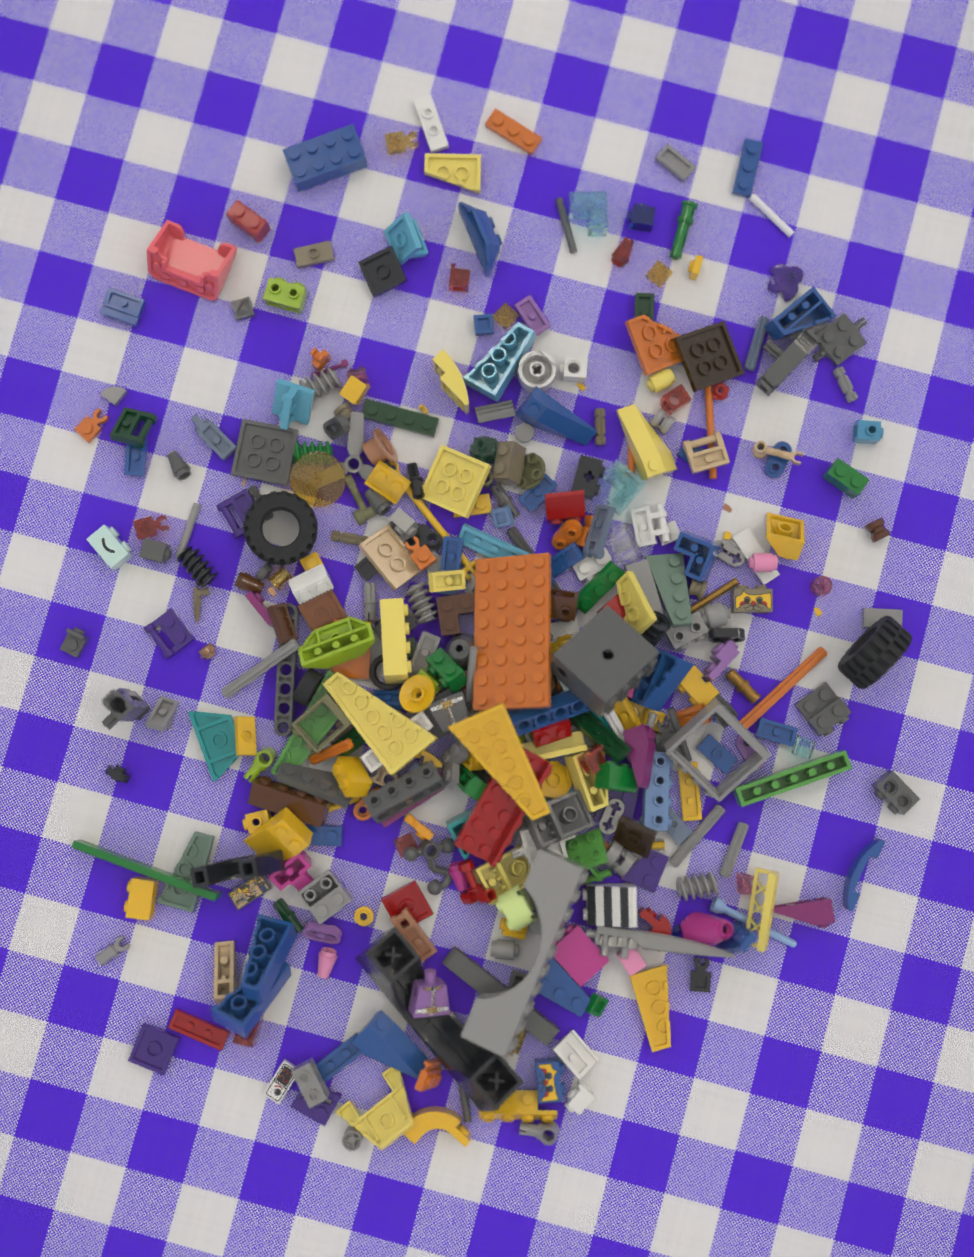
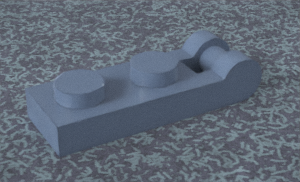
[583,504,616,559]

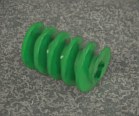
[294,441,334,465]

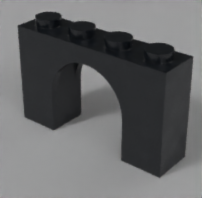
[190,850,285,889]

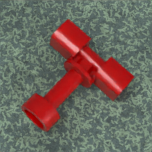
[457,859,496,904]

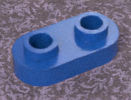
[764,441,792,479]

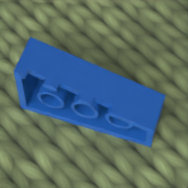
[210,961,292,1039]

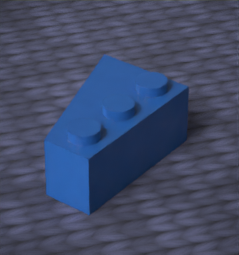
[764,286,837,341]
[631,647,694,712]

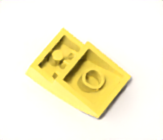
[432,349,469,414]
[472,844,531,905]

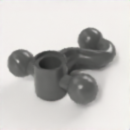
[403,838,455,895]

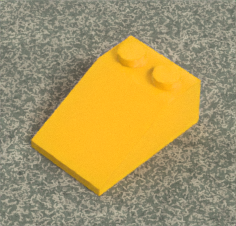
[244,807,313,861]

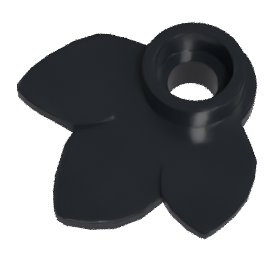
[404,524,442,552]

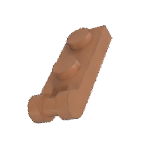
[390,907,437,962]

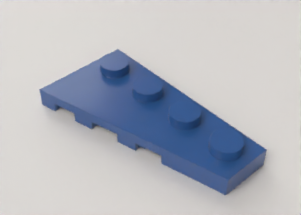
[716,921,758,954]

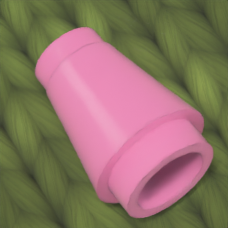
[317,947,338,978]

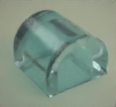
[791,735,816,760]

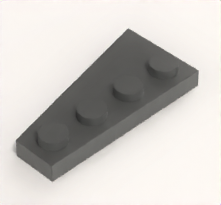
[275,762,353,809]

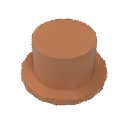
[363,428,398,466]

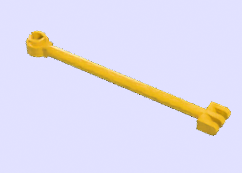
[385,461,475,581]

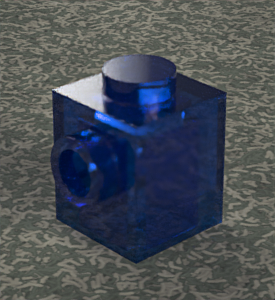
[626,203,656,232]

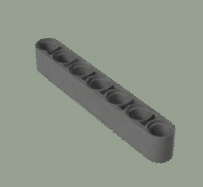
[274,603,300,736]
[442,946,560,1046]

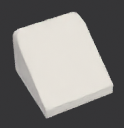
[655,520,680,546]

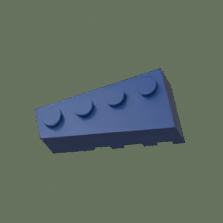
[240,914,297,1003]

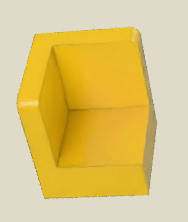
[339,375,371,405]

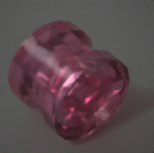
[810,576,832,596]

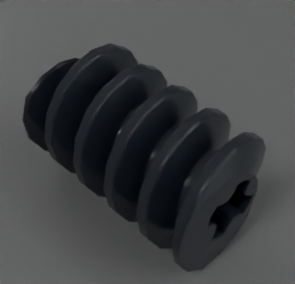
[177,546,219,588]
[641,611,670,647]

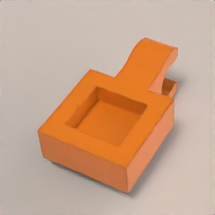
[310,347,331,372]

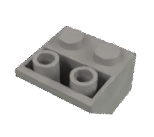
[297,869,354,924]

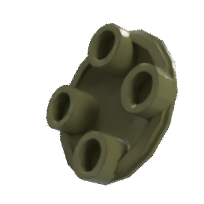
[516,452,546,490]

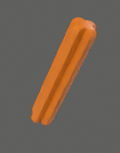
[308,739,354,765]

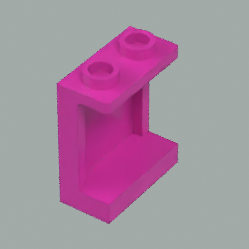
[554,923,610,987]

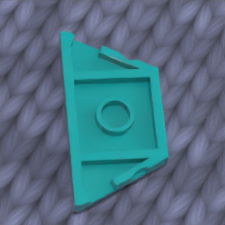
[188,711,240,782]

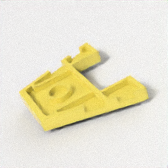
[335,1067,415,1150]

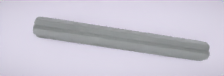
[222,639,300,698]

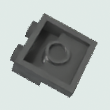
[794,682,852,736]

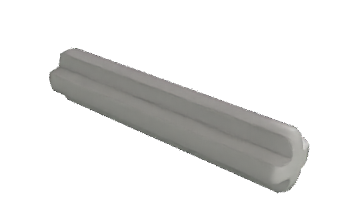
[719,822,749,878]

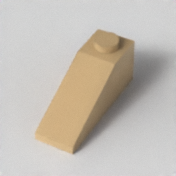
[213,941,238,1005]

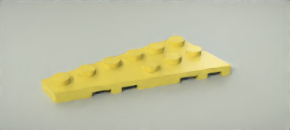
[323,672,438,776]

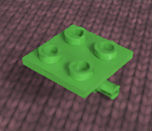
[565,828,613,884]

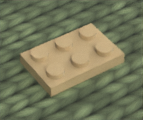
[358,524,421,591]

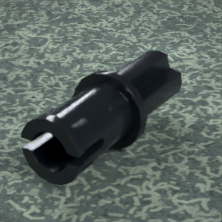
[407,462,425,500]

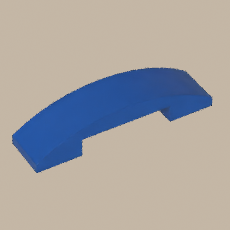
[843,838,886,912]

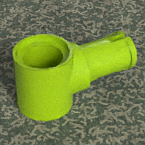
[244,747,276,783]

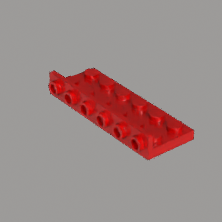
[454,747,552,867]

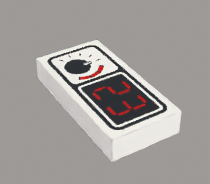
[263,1059,295,1105]

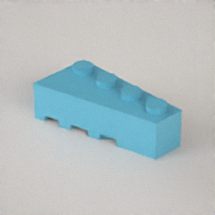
[463,322,536,402]

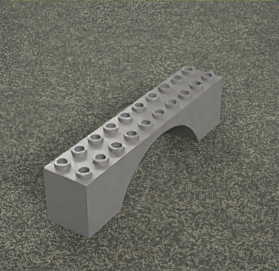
[461,848,589,1057]

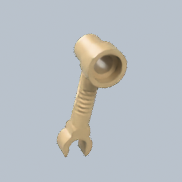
[752,441,804,465]

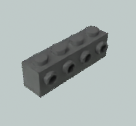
[363,761,446,824]

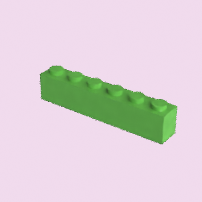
[733,750,852,807]

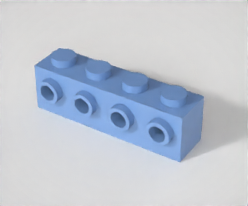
[642,752,673,832]

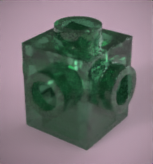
[470,436,498,464]

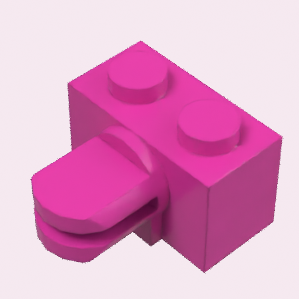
[268,850,314,891]

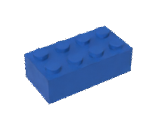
[282,124,368,193]

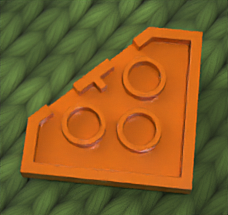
[625,314,681,376]

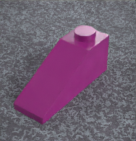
[623,724,656,789]
[773,897,835,928]

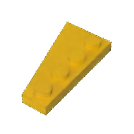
[629,964,671,1052]

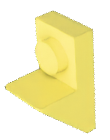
[428,570,466,592]

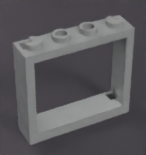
[664,697,771,802]

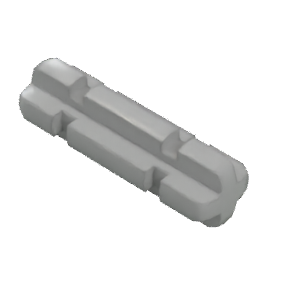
[833,366,858,403]

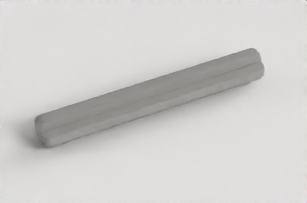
[669,804,725,867]

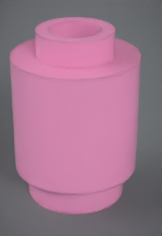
[748,553,778,572]

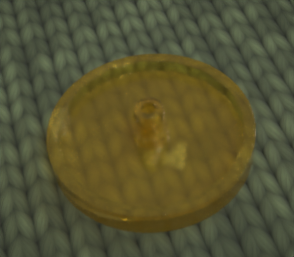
[290,451,346,507]

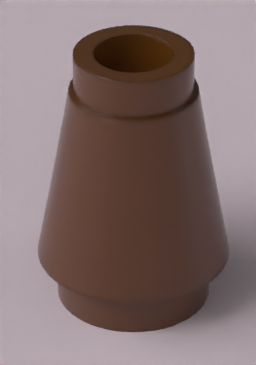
[234,572,265,594]

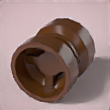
[865,518,891,543]

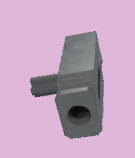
[755,328,821,397]
[102,688,150,730]

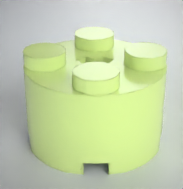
[496,884,539,931]

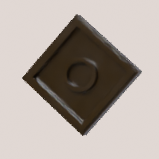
[613,815,657,858]

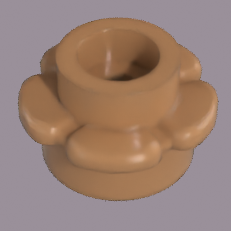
[198,643,216,660]

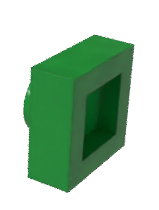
[585,993,609,1018]

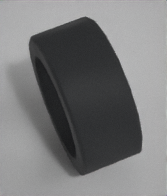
[369,655,402,690]
[292,668,324,706]

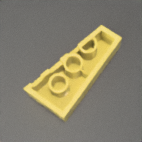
[380,598,412,684]

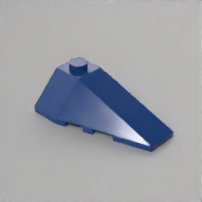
[515,386,597,445]
[351,1010,429,1079]

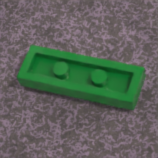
[577,560,625,614]

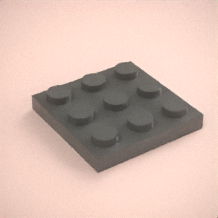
[231,419,299,486]

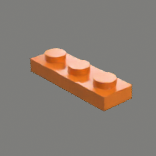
[485,108,542,156]

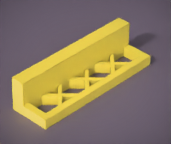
[521,731,587,759]
[746,867,780,952]

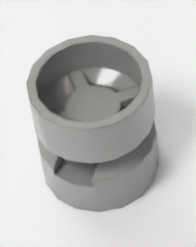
[604,840,637,877]

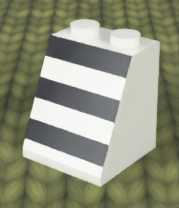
[582,883,637,928]

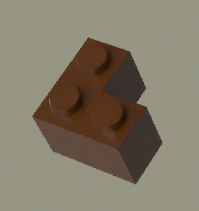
[436,592,475,637]

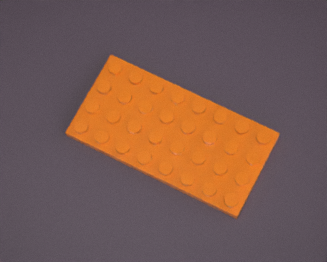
[473,552,551,712]

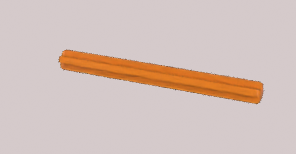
[740,647,827,729]

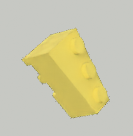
[564,745,609,812]

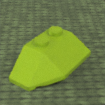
[298,617,376,669]

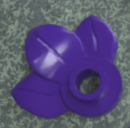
[767,264,803,302]

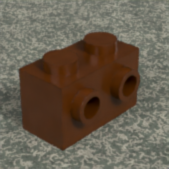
[551,589,579,622]

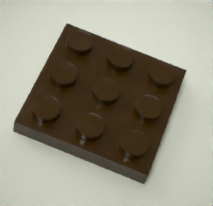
[673,321,745,392]

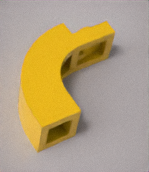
[404,1106,471,1147]

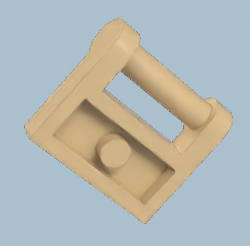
[682,431,730,474]

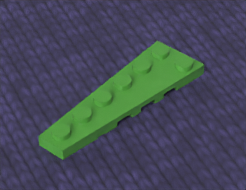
[271,669,338,776]

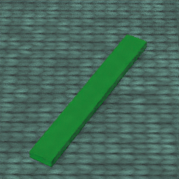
[72,839,222,901]

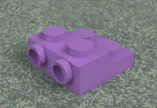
[702,639,740,682]

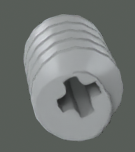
[299,367,342,401]
[405,582,439,625]
[676,872,719,901]

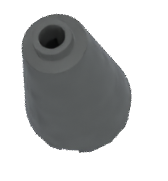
[445,634,474,672]

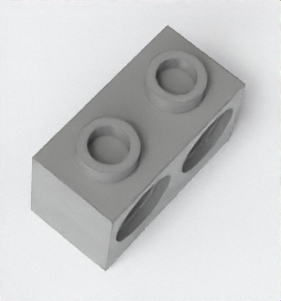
[292,1058,330,1108]

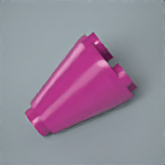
[680,911,734,946]

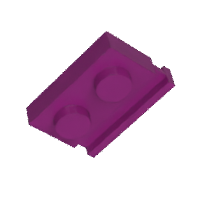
[245,591,273,628]

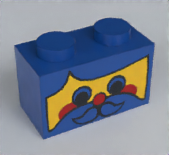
[535,1057,566,1104]

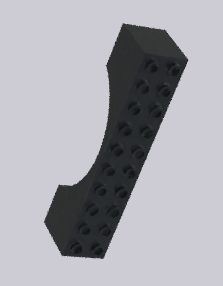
[355,927,523,1112]

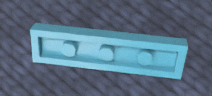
[458,523,530,558]

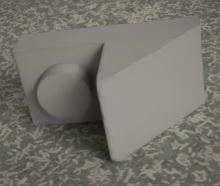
[145,696,179,732]

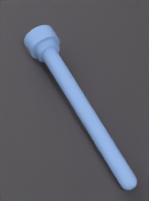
[710,897,797,947]

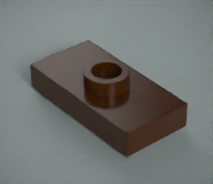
[267,603,298,644]

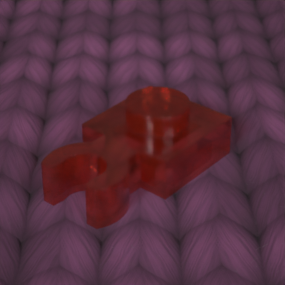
[133,515,170,540]

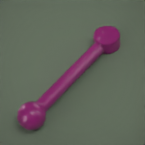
[311,359,348,378]

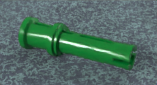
[669,200,698,260]

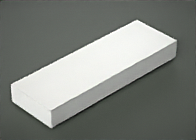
[731,527,780,585]

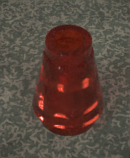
[611,238,634,267]

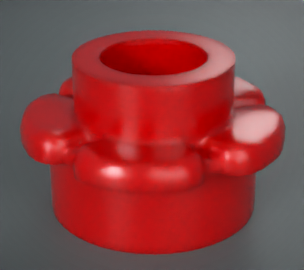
[711,382,729,400]

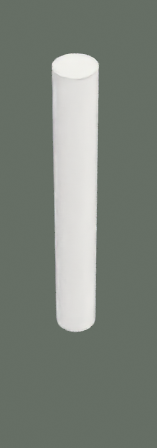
[749,194,794,238]

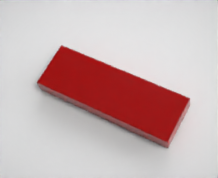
[168,1008,231,1051]

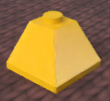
[766,512,805,561]

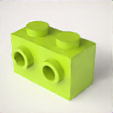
[263,277,308,314]

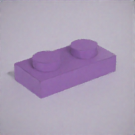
[514,295,551,337]

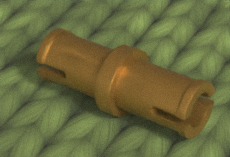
[725,668,761,704]

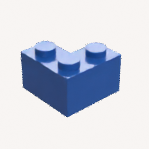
[674,531,721,582]

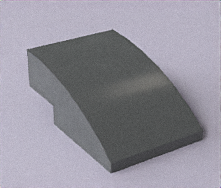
[523,789,595,851]

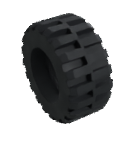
[243,491,318,566]
[838,616,912,689]

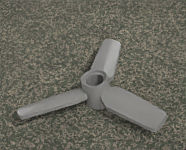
[307,412,374,490]

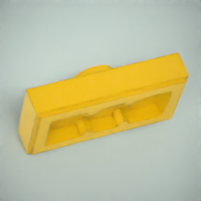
[234,716,257,756]

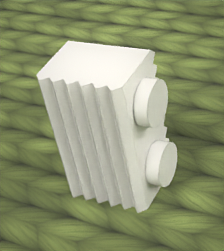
[288,563,334,604]

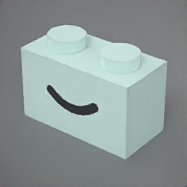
[86,525,133,571]

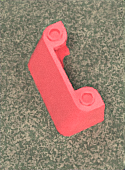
[147,220,237,301]

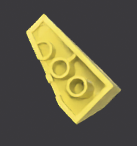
[616,404,677,482]

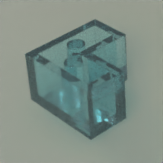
[568,191,608,237]
[603,459,646,516]

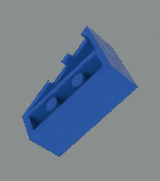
[539,957,591,1017]

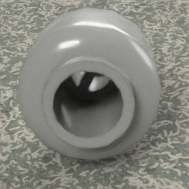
[701,601,731,629]

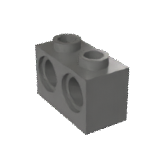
[872,770,920,815]

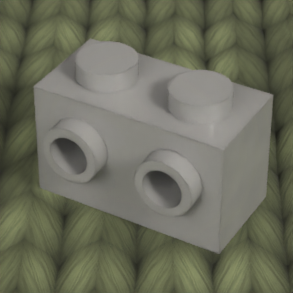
[665,611,709,651]

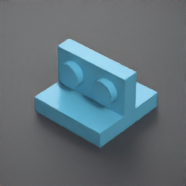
[384,212,429,265]
[272,378,315,430]

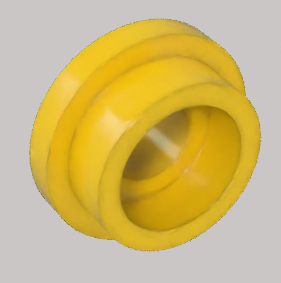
[354,906,374,926]

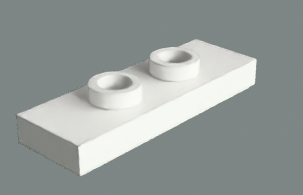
[413,94,449,153]

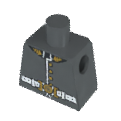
[428,691,468,741]

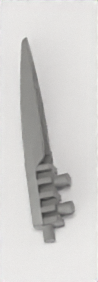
[586,926,735,959]

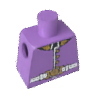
[408,969,450,1018]

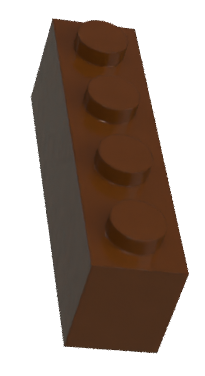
[248,776,331,827]

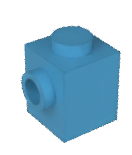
[852,420,884,444]

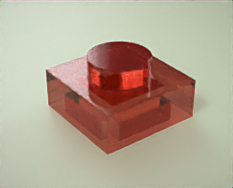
[393,832,418,858]

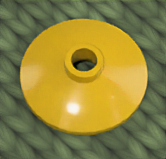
[399,675,435,713]

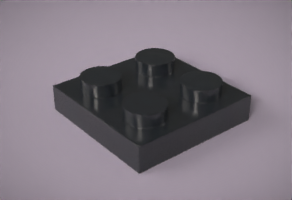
[358,245,408,298]

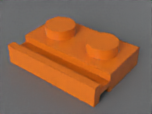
[414,1058,442,1092]

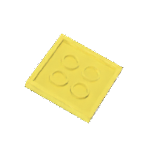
[422,444,492,519]

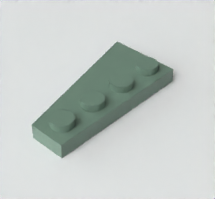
[644,553,692,627]
[156,831,215,913]

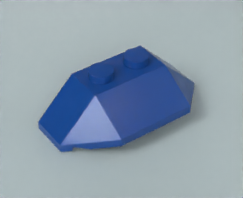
[458,202,502,277]

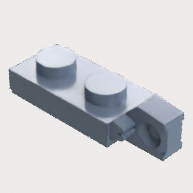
[191,414,236,461]

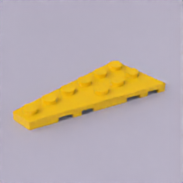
[448,702,551,820]

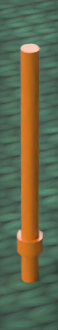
[705,386,717,479]

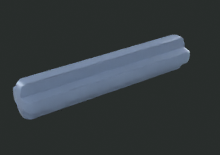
[744,316,769,371]

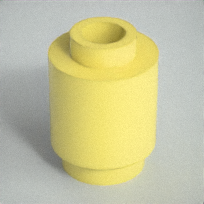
[646,368,676,394]

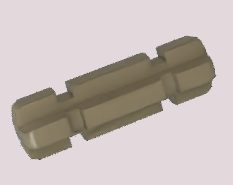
[594,408,606,446]
[331,530,368,545]

